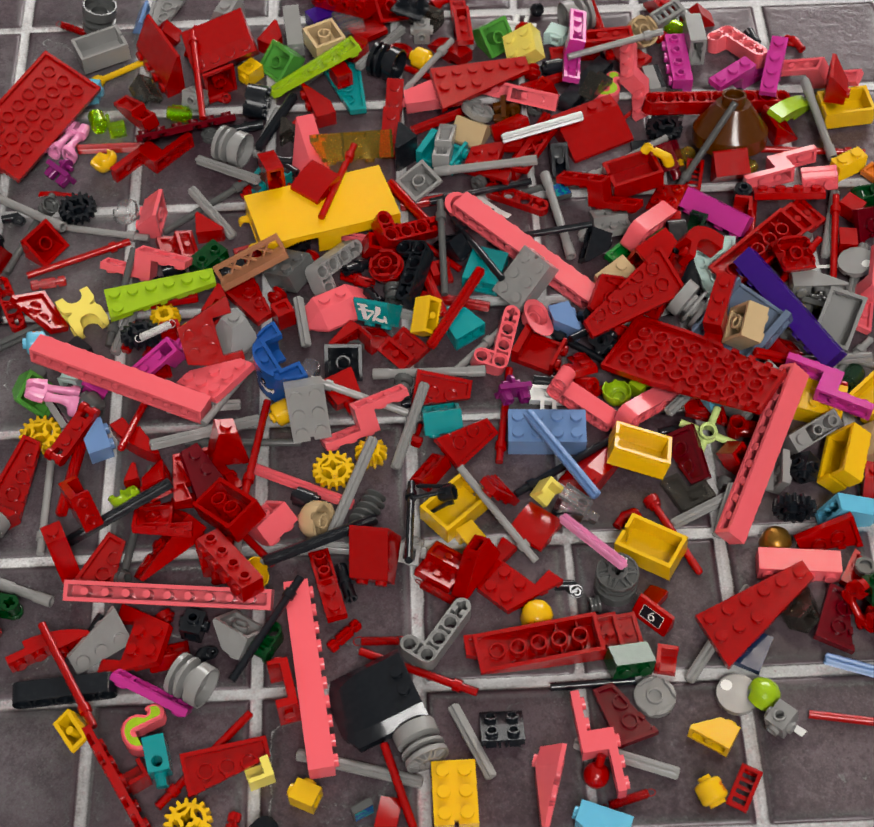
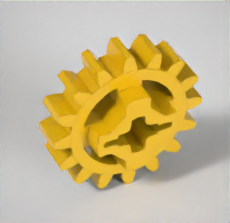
[19,415,62,454]
[312,450,355,491]
[163,798,213,827]

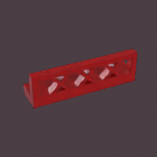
[508,129,558,181]

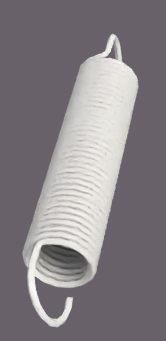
[135,319,176,343]

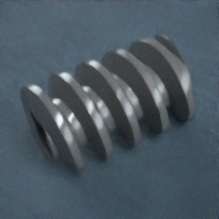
[348,489,386,523]

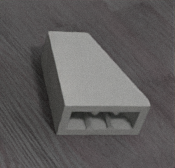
[282,4,305,56]
[683,13,707,65]

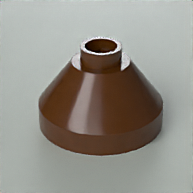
[692,89,768,157]

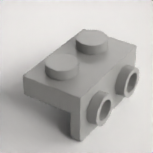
[765,448,792,495]

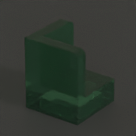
[687,210,708,231]

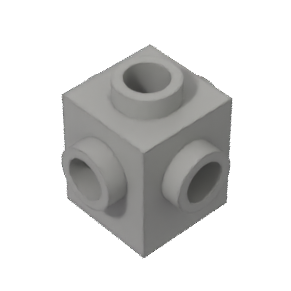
[410,18,433,44]
[182,86,209,111]
[398,535,427,566]
[764,699,799,739]

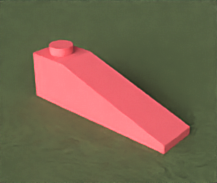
[292,113,330,178]
[532,743,567,827]

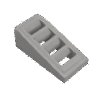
[649,0,685,29]

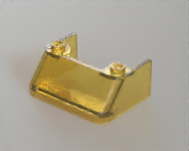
[309,129,394,166]

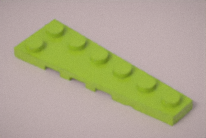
[270,36,362,99]
[104,268,216,322]

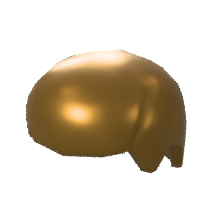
[759,526,792,548]

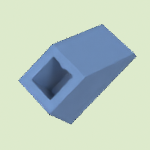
[547,301,583,341]
[84,416,116,464]

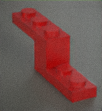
[449,0,474,46]
[549,25,633,61]
[380,78,404,159]
[110,131,194,183]
[556,171,644,213]
[703,272,736,343]

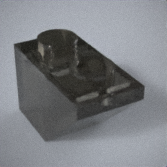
[781,587,820,634]

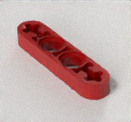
[485,182,549,216]
[0,276,27,333]

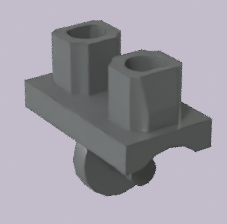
[801,290,827,319]

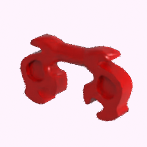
[840,578,874,633]

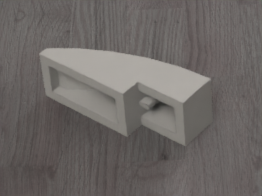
[432,124,457,167]

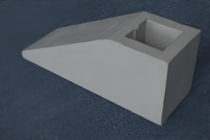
[788,270,849,298]
[782,408,844,456]

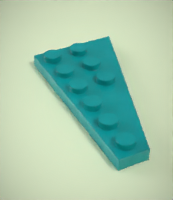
[323,60,367,115]

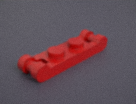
[44,401,101,467]

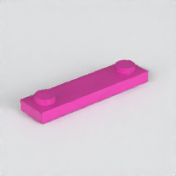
[109,668,194,717]

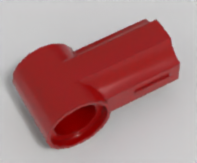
[725,414,758,439]

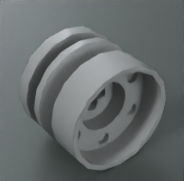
[557,0,596,30]
[211,125,254,168]
[666,279,710,329]
[163,652,220,709]
[392,716,449,773]

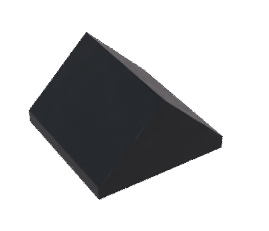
[395,122,418,171]
[324,343,363,381]

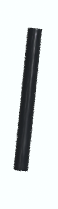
[550,677,636,691]

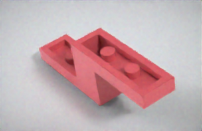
[620,42,649,122]
[781,57,864,89]
[483,82,560,112]
[743,144,817,192]
[855,244,874,335]
[100,245,193,281]
[320,384,410,451]
[570,690,630,799]

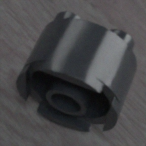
[243,83,272,120]

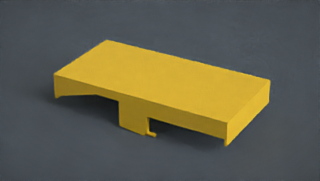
[238,165,401,253]

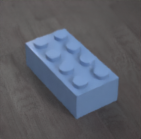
[508,409,587,455]

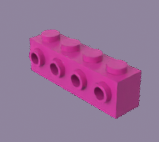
[661,33,693,92]
[679,187,754,239]

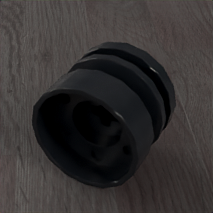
[366,41,407,81]

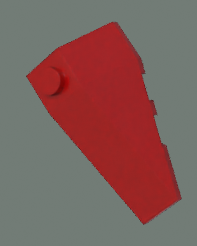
[558,446,619,501]
[133,509,207,582]

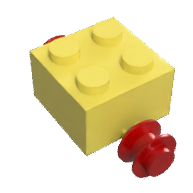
[502,22,545,80]

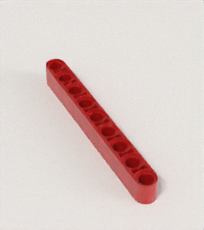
[642,90,790,115]

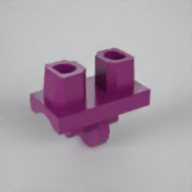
[44,158,77,189]
[494,375,533,406]

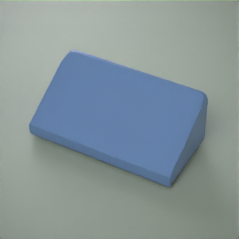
[133,0,150,34]

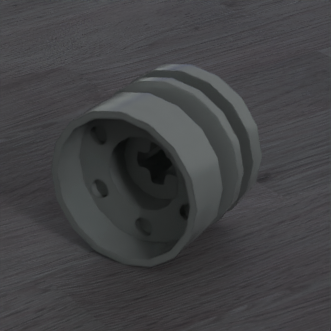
[82,0,117,34]
[594,552,640,607]

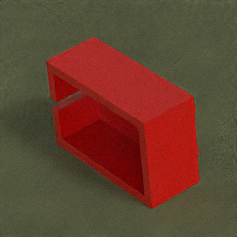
[602,151,664,197]

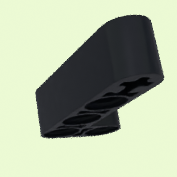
[395,240,434,310]

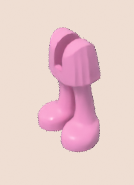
[47,121,90,164]
[24,378,81,417]

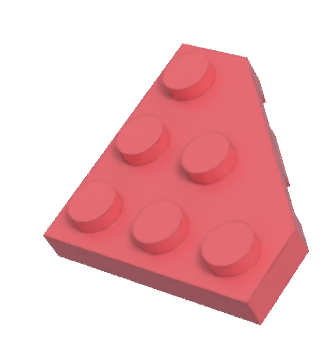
[177,358,255,403]

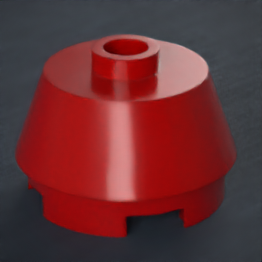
[369,248,404,285]

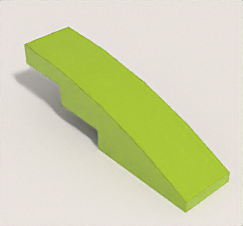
[767,95,810,123]

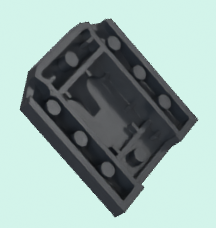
[329,649,429,753]

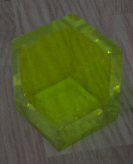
[105,114,127,140]

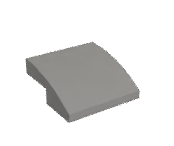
[589,209,631,237]

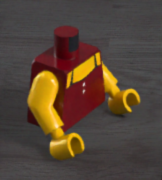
[640,140,684,181]

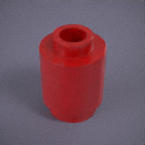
[573,376,599,395]

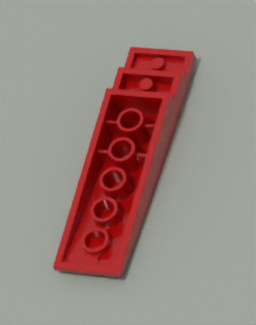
[708,199,826,285]
[472,611,643,675]

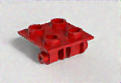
[645,184,690,211]

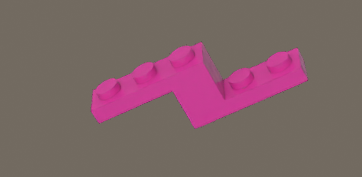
[562,8,587,84]
[759,35,789,97]
[708,56,764,91]
[132,336,186,374]
[785,352,874,421]

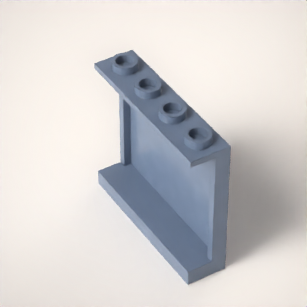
[690,277,793,361]

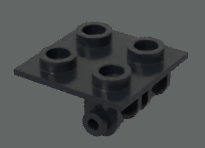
[390,0,430,21]
[479,710,525,749]

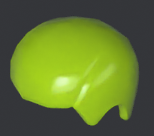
[602,379,632,407]
[108,485,140,508]
[748,677,781,711]

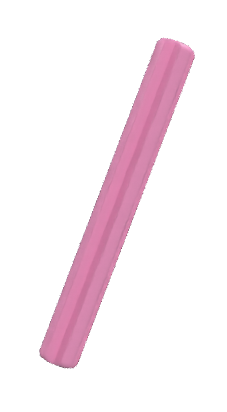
[559,513,628,570]

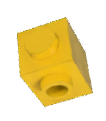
[237,57,264,85]
[287,777,323,815]

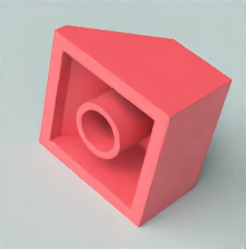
[136,189,168,239]
[248,500,298,546]

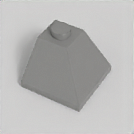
[395,159,443,203]
[215,308,257,354]
[212,609,263,660]

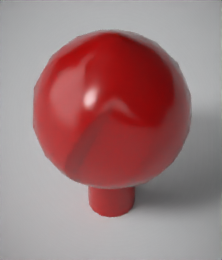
[583,753,610,789]

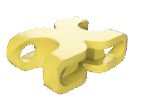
[55,286,110,339]

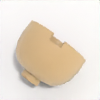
[627,15,658,49]
[298,500,335,538]

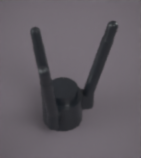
[410,483,458,513]

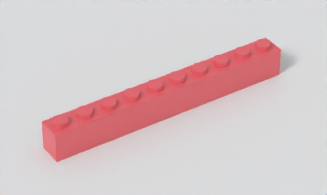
[452,191,595,308]
[29,334,212,424]
[714,363,809,545]
[283,578,339,780]
[62,580,274,611]

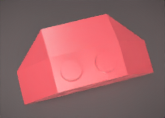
[305,284,367,332]

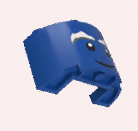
[252,321,308,402]

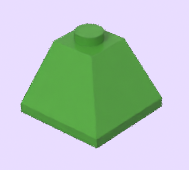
[472,15,512,59]
[260,39,306,83]
[12,369,57,419]

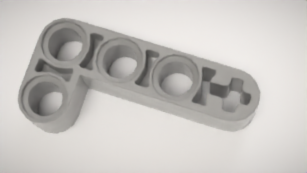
[305,239,362,296]
[400,598,471,671]

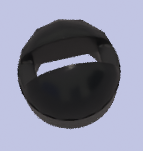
[530,3,544,16]

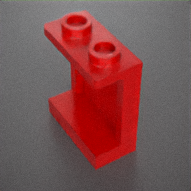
[511,323,569,376]
[58,475,104,533]
[266,657,302,726]

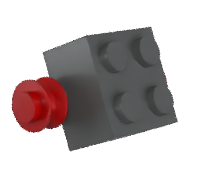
[263,249,320,304]

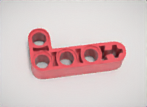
[707,26,767,69]
[620,200,677,252]
[470,305,520,376]
[546,365,617,432]
[611,387,679,429]

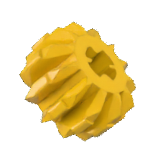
[149,304,181,325]
[355,437,387,470]

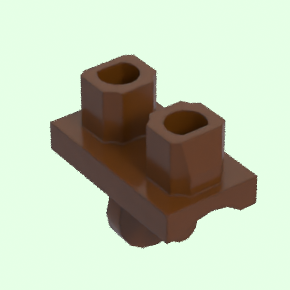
[493,95,520,123]

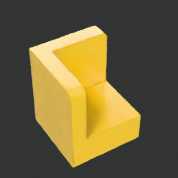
[455,519,486,545]

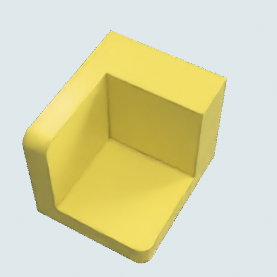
[530,476,565,508]
[245,755,276,791]

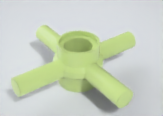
[679,406,736,452]

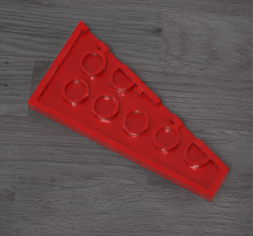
[429,56,530,113]
[695,560,814,670]
[82,724,151,827]

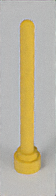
[91,61,143,87]

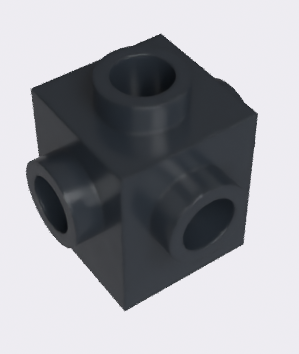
[588,330,619,356]
[790,450,821,484]
[179,608,211,643]

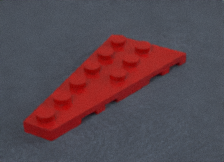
[583,245,684,339]

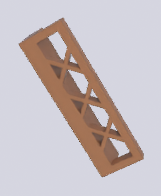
[213,233,289,292]

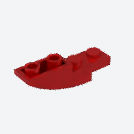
[308,548,348,623]
[5,629,90,673]

